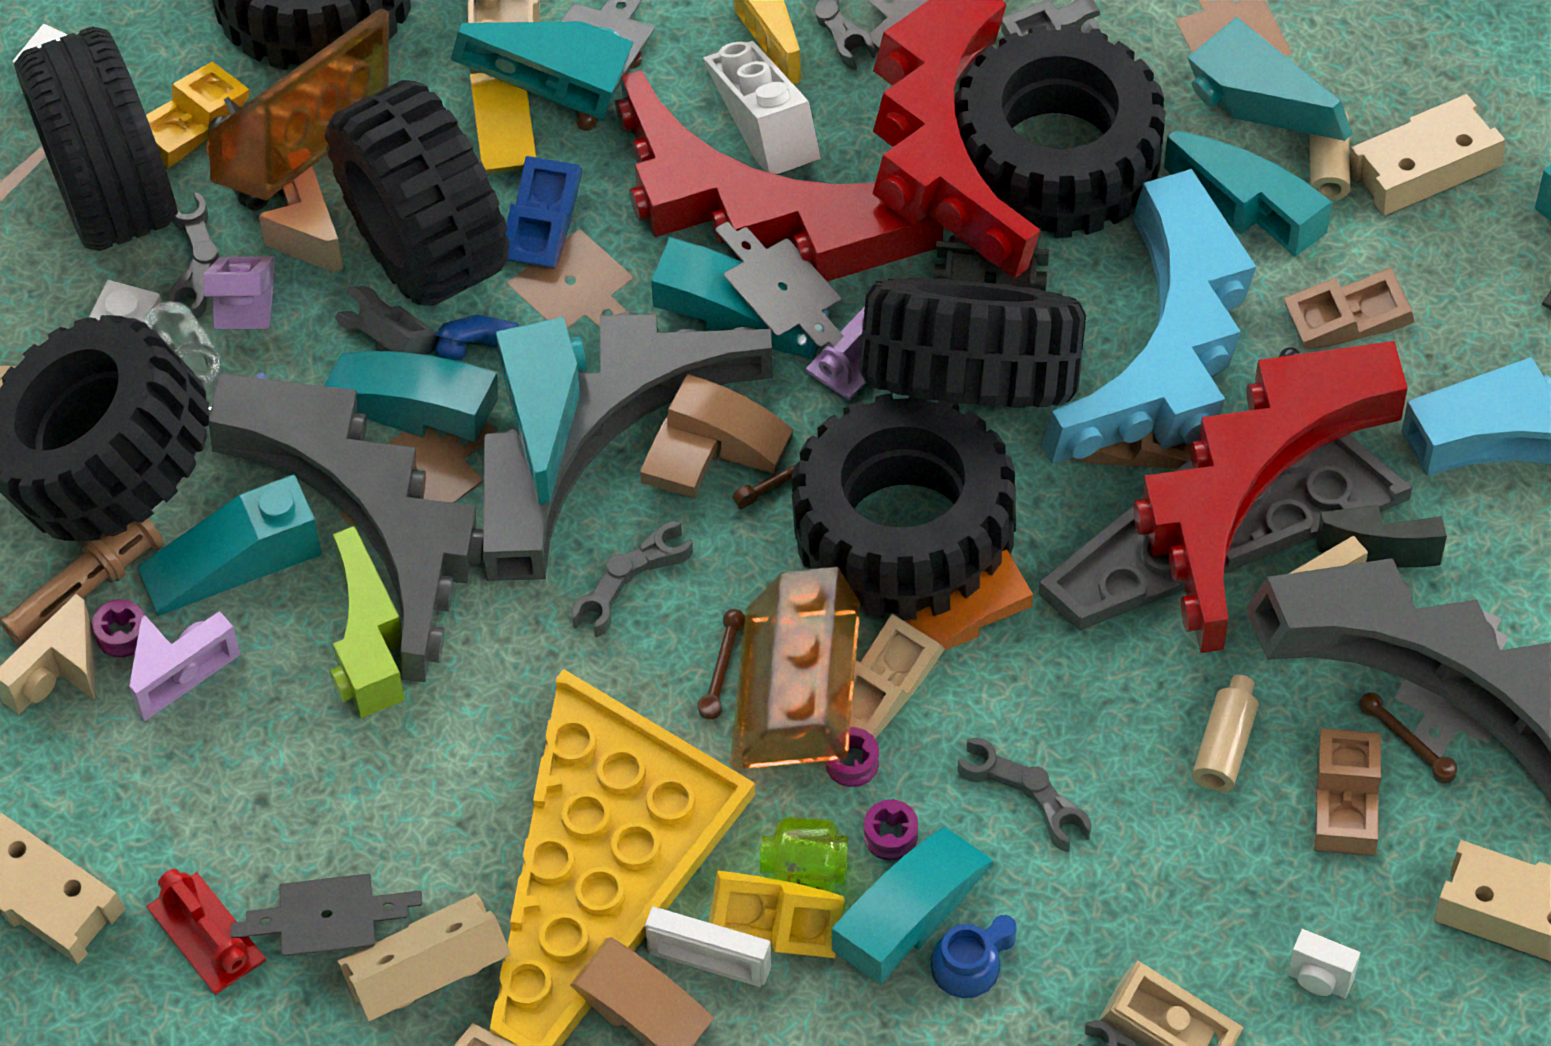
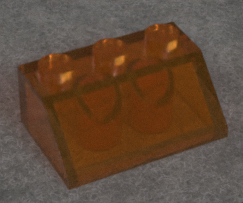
[730,567,860,769]

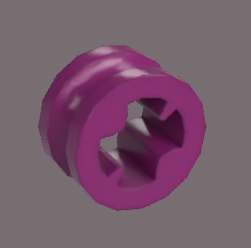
[92,599,144,658]
[825,727,879,787]
[864,799,918,860]

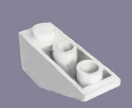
[703,41,821,175]

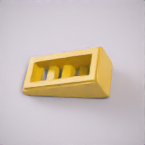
[733,0,801,84]

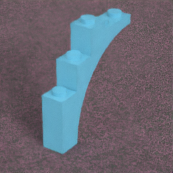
[1041,169,1256,464]
[1401,357,1551,476]

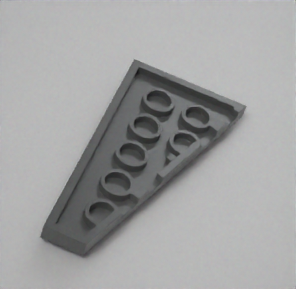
[1039,434,1412,630]

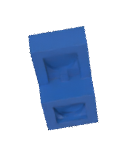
[505,156,583,269]

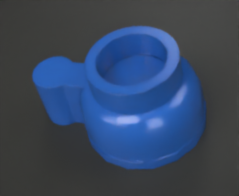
[931,915,1017,998]

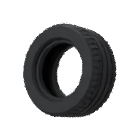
[14,26,178,251]

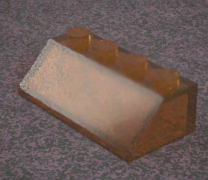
[207,8,389,200]

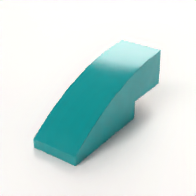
[1164,130,1332,257]
[651,237,831,360]
[324,351,498,442]
[832,826,993,985]

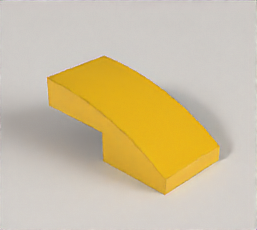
[146,61,250,169]
[470,73,536,174]
[708,871,845,958]

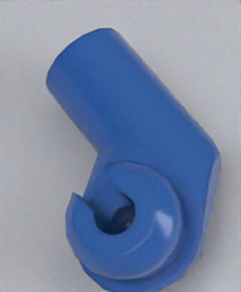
[435,315,519,360]

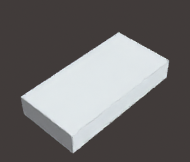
[645,906,771,987]

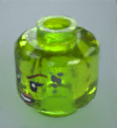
[760,816,849,893]

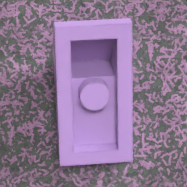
[203,256,275,329]
[129,611,241,722]

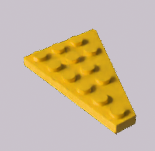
[490,669,756,1046]

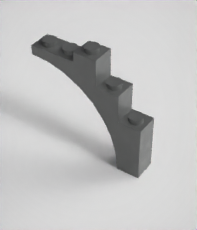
[483,312,773,581]
[209,373,484,682]
[1246,558,1551,804]

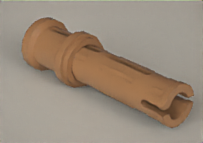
[0,519,164,647]

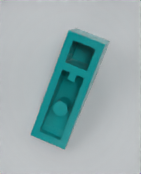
[1187,17,1353,141]
[451,21,633,121]
[496,317,587,505]
[137,474,322,616]

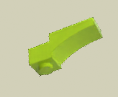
[329,526,405,718]

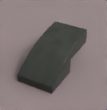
[1316,504,1447,568]

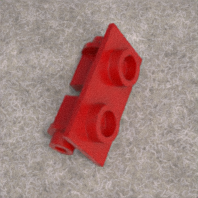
[146,869,266,996]

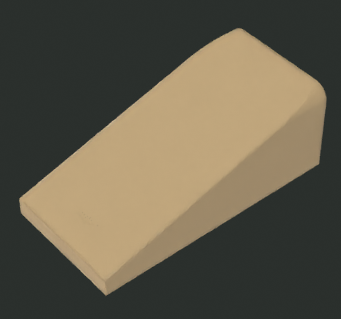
[1098,961,1244,1046]

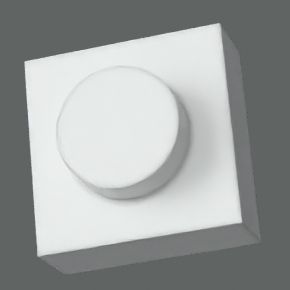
[89,280,162,329]
[1288,929,1361,999]

